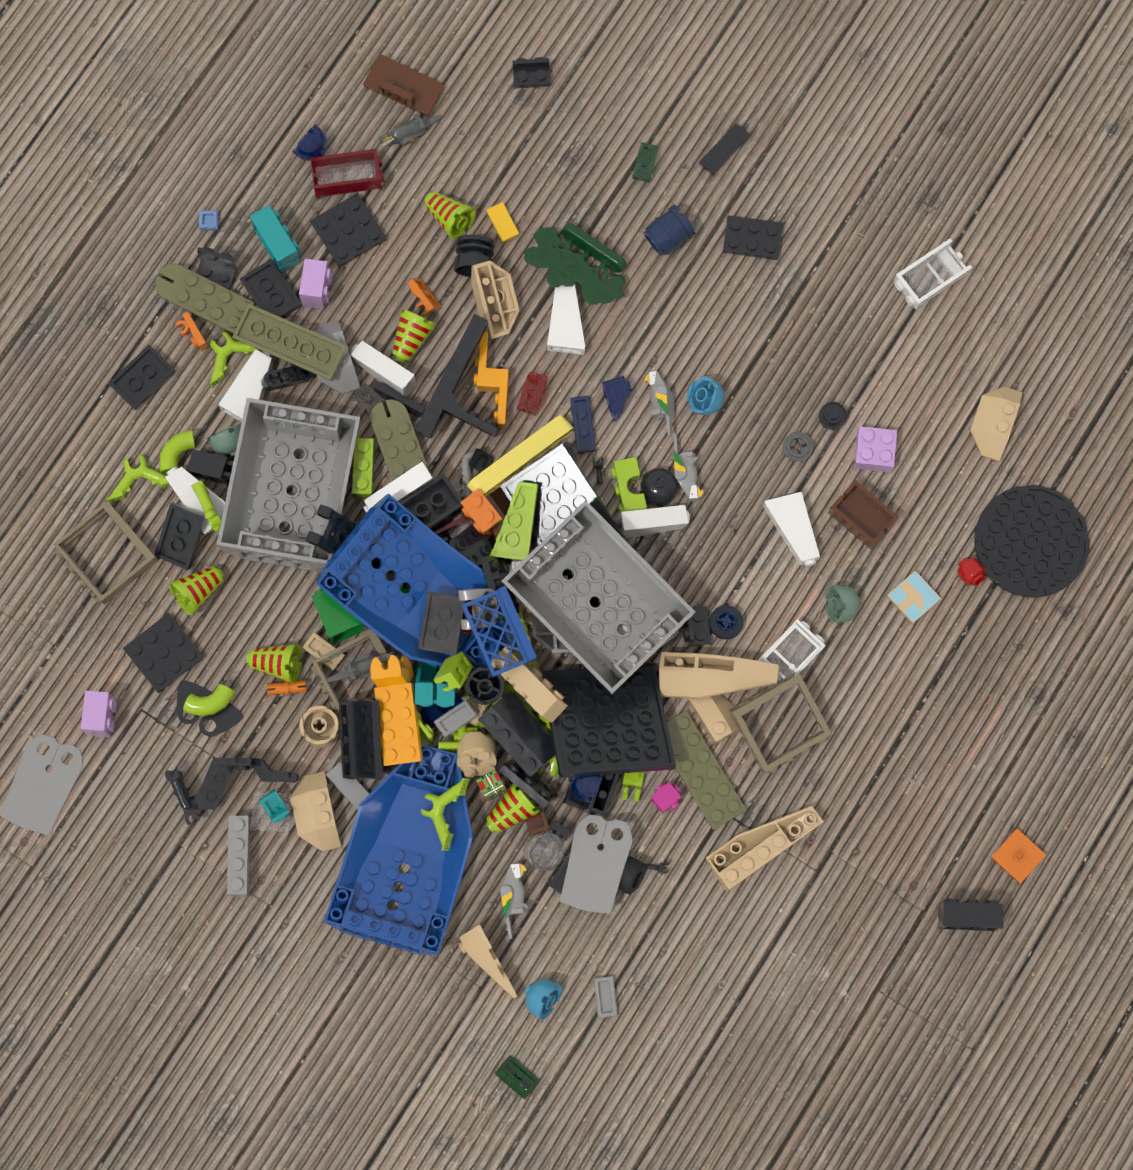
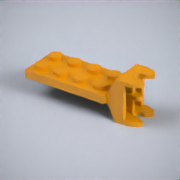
[370,655,423,766]

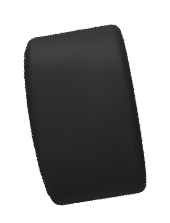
[618,856,647,895]

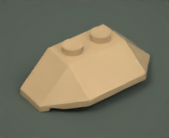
[471,261,519,339]
[970,386,1022,462]
[290,771,342,852]

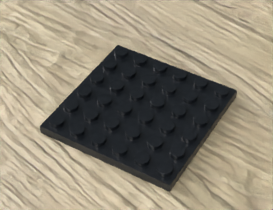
[541,664,676,778]

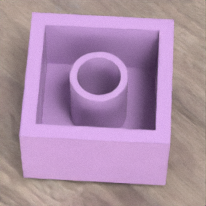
[299,259,333,309]
[853,426,897,473]
[81,690,117,737]

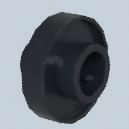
[819,402,847,430]

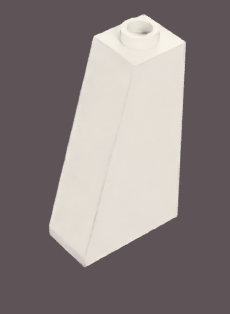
[547,283,585,355]
[350,341,416,397]
[218,349,273,422]
[363,462,433,513]
[165,467,225,536]
[763,492,820,567]
[614,505,690,539]

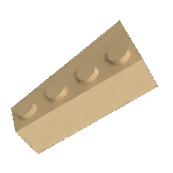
[492,647,568,723]

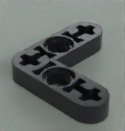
[261,363,314,391]

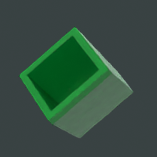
[311,589,368,645]

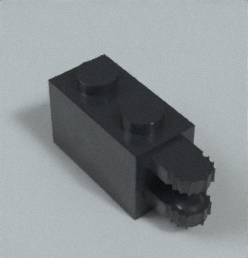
[186,449,234,485]

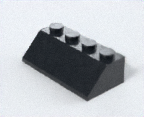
[478,690,555,777]

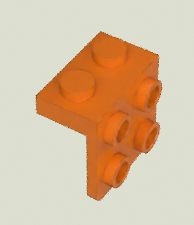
[460,488,503,536]

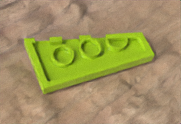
[490,482,538,560]

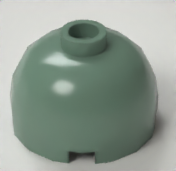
[207,423,241,457]
[825,585,861,623]

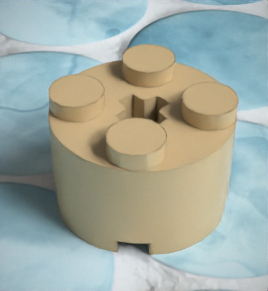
[299,706,340,748]
[457,732,496,778]

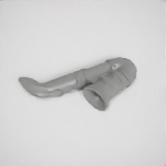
[451,450,475,512]

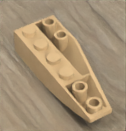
[659,652,780,699]
[706,806,824,892]

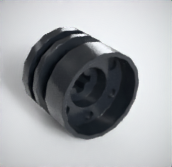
[454,234,495,278]

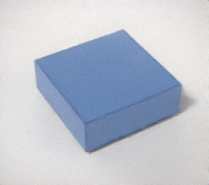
[199,210,218,231]

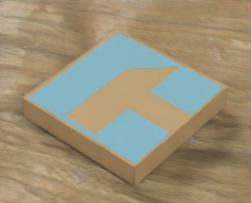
[887,571,941,624]

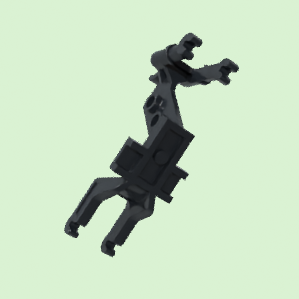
[165,758,299,825]

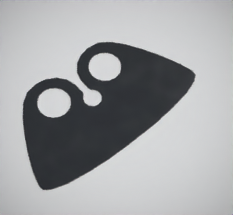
[177,680,243,737]

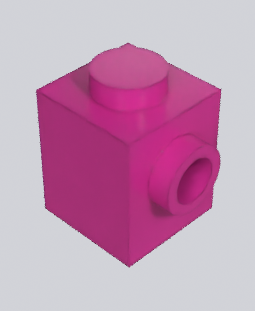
[650,782,681,814]

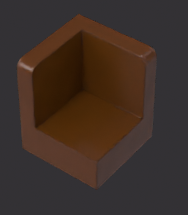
[525,811,549,837]

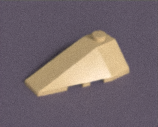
[458,924,518,999]

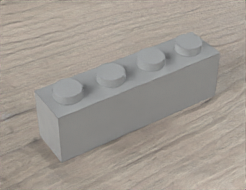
[227,816,251,897]

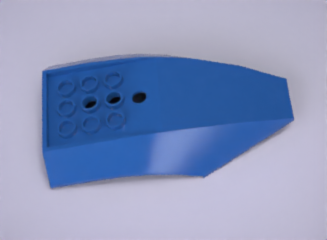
[315,493,512,672]
[324,744,473,955]

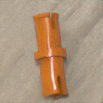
[267,680,307,696]

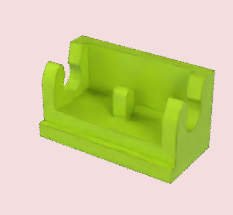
[433,652,473,691]

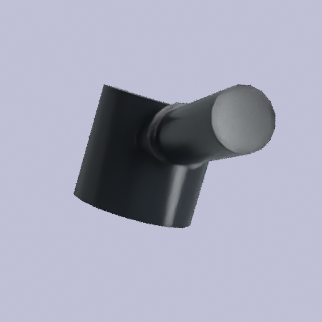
[593,456,604,484]
[646,862,669,874]

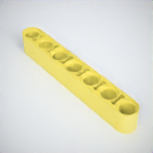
[467,414,574,497]

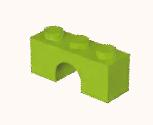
[352,438,375,499]
[611,457,647,513]

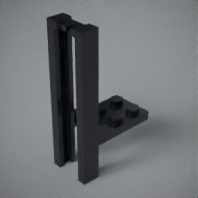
[415,314,498,439]

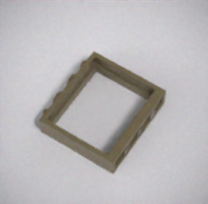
[53,501,158,605]
[311,630,387,722]
[728,672,832,773]

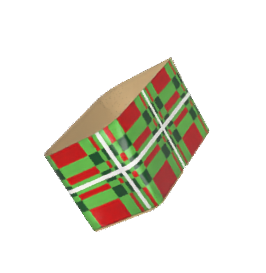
[476,769,507,801]

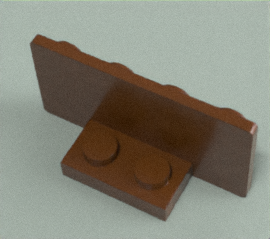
[363,54,444,116]

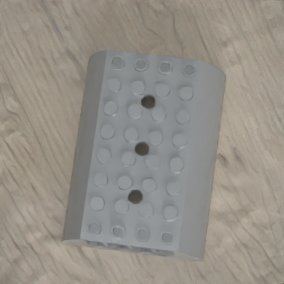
[217,398,360,572]
[501,500,695,694]

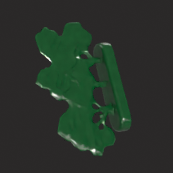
[524,223,627,305]

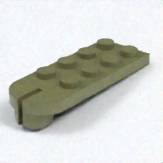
[155,264,254,334]
[370,400,430,481]

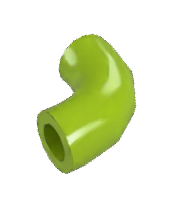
[159,430,195,473]
[183,684,236,716]

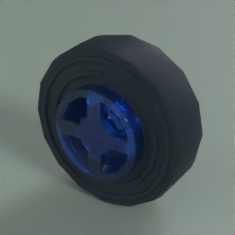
[709,605,743,639]

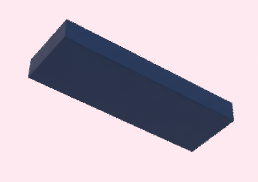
[570,396,596,454]

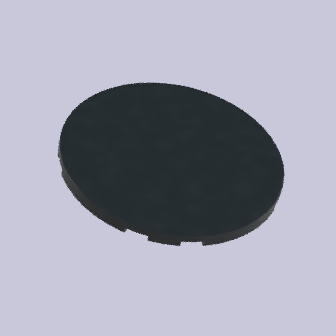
[974,485,1089,598]

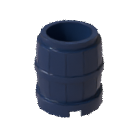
[643,204,696,256]

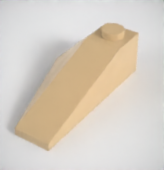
[687,695,748,745]

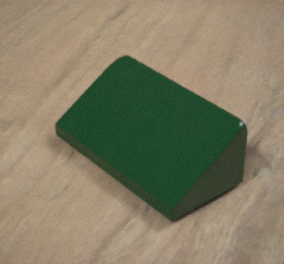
[495,1055,540,1099]

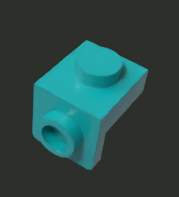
[258,789,289,823]

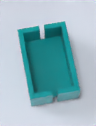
[249,205,301,274]
[415,661,456,708]

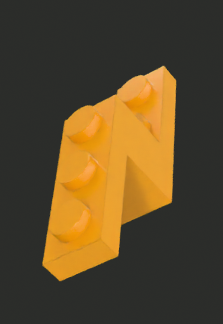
[474,332,509,429]

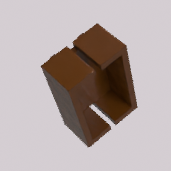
[828,480,899,550]

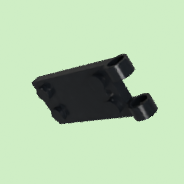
[305,505,380,569]

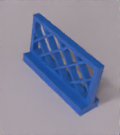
[461,586,537,678]

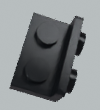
[512,57,551,89]

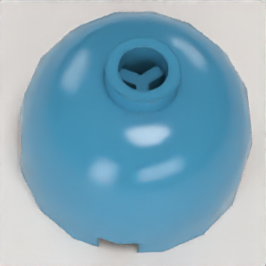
[687,376,725,415]
[525,979,562,1020]

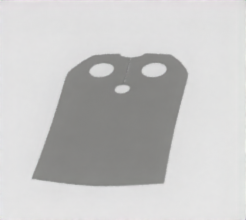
[0,734,82,835]
[559,815,632,914]

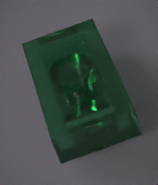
[632,142,659,183]

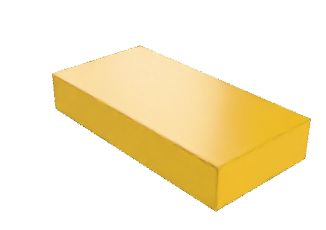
[486,202,519,243]

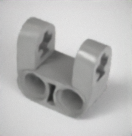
[458,588,498,630]

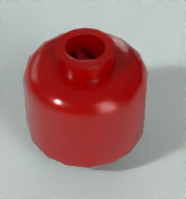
[957,558,986,586]

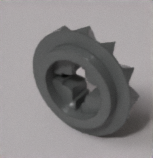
[783,432,813,462]

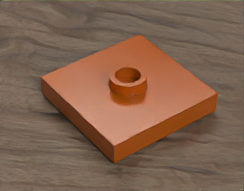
[990,829,1046,884]

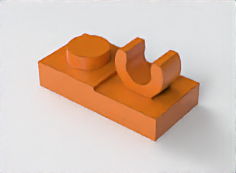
[407,278,442,315]
[175,311,208,352]

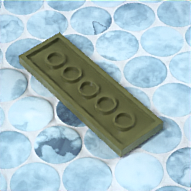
[232,304,349,382]
[667,711,747,830]

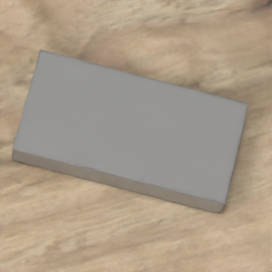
[434,700,477,739]
[594,976,618,1018]

